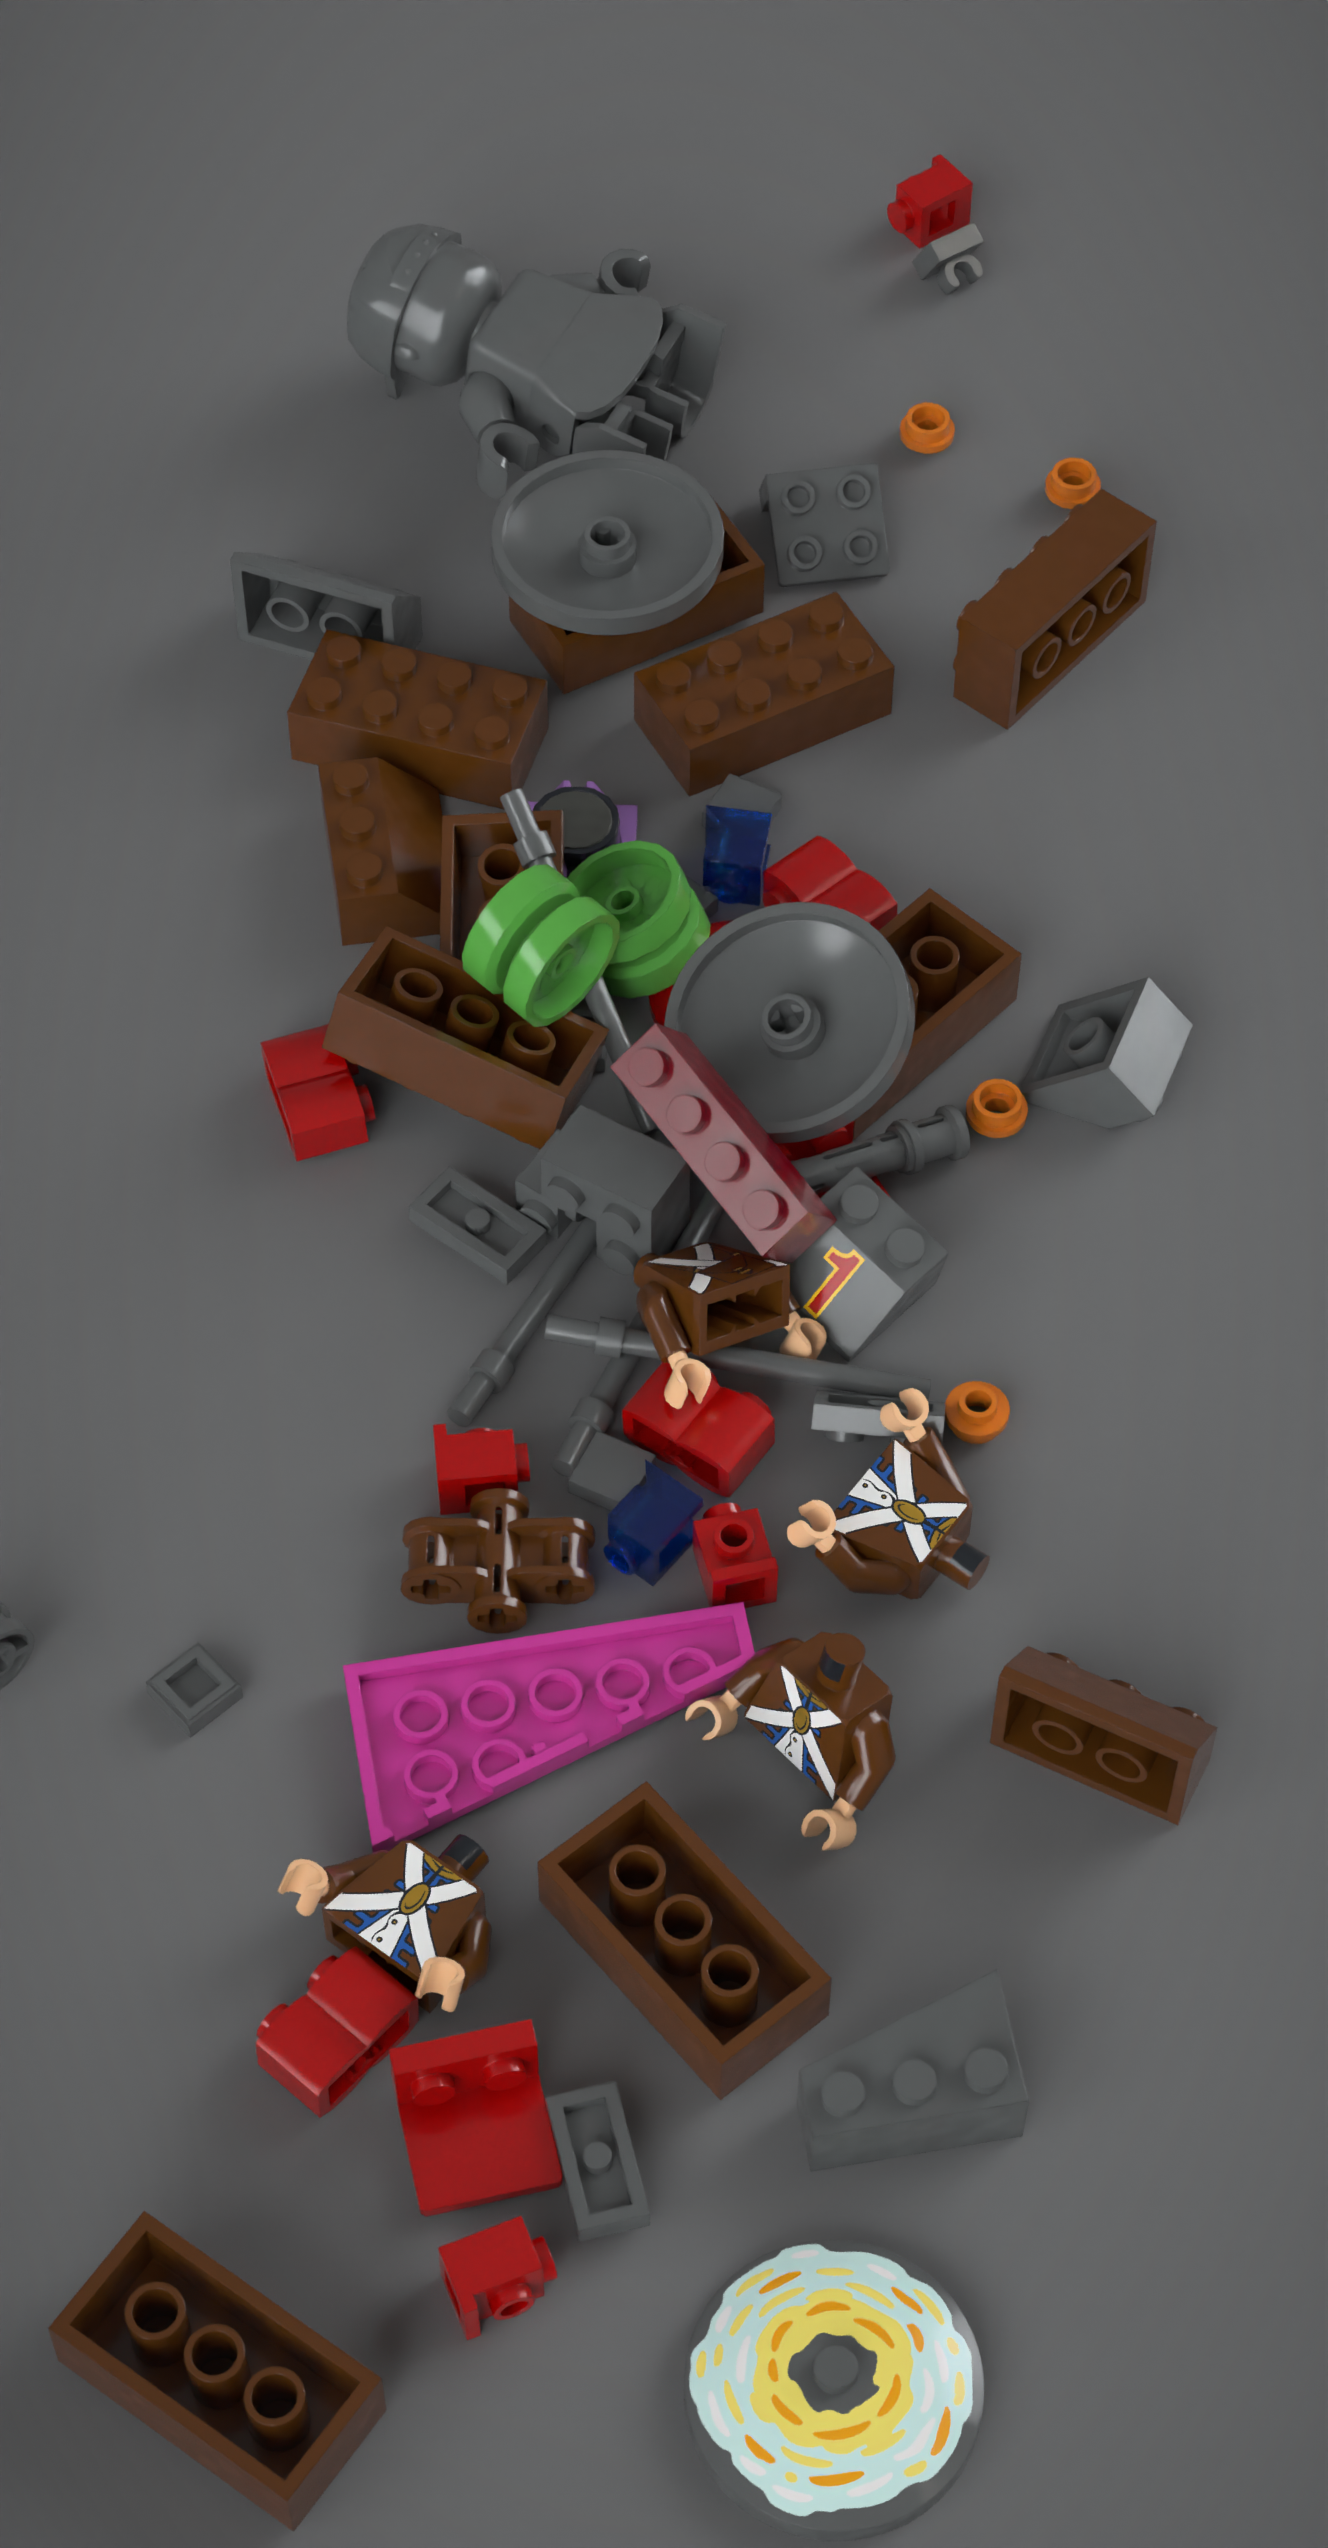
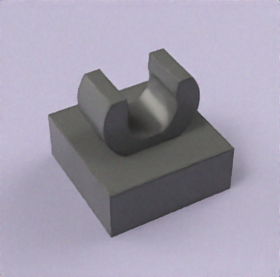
[912,223,984,295]

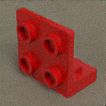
[389,2019,563,2217]

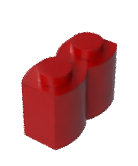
[762,835,898,931]
[260,1024,376,1161]
[622,1362,775,1498]
[256,1946,419,2118]

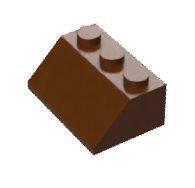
[318,757,443,946]
[440,809,564,961]
[990,1646,1217,1825]

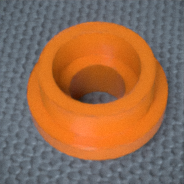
[899,402,955,454]
[1045,457,1101,509]
[965,1079,1028,1138]
[945,1381,1010,1444]

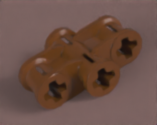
[401,1488,596,1634]

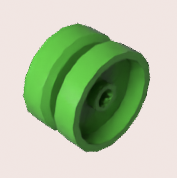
[567,840,711,998]
[462,864,620,1027]

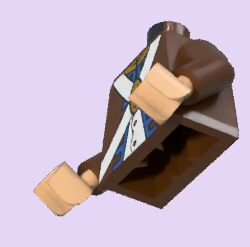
[633,1242,827,1409]
[787,1388,990,1600]
[685,1632,896,1851]
[277,1834,492,2013]

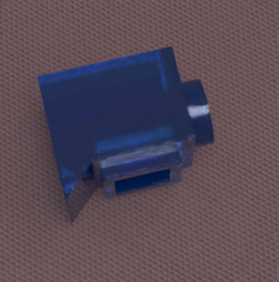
[703,805,772,906]
[603,1459,704,1586]

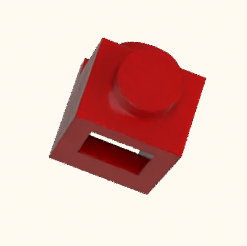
[887,154,973,249]
[433,1424,530,1515]
[693,1502,778,1608]
[438,2216,558,2341]

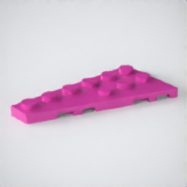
[343,1602,755,1852]

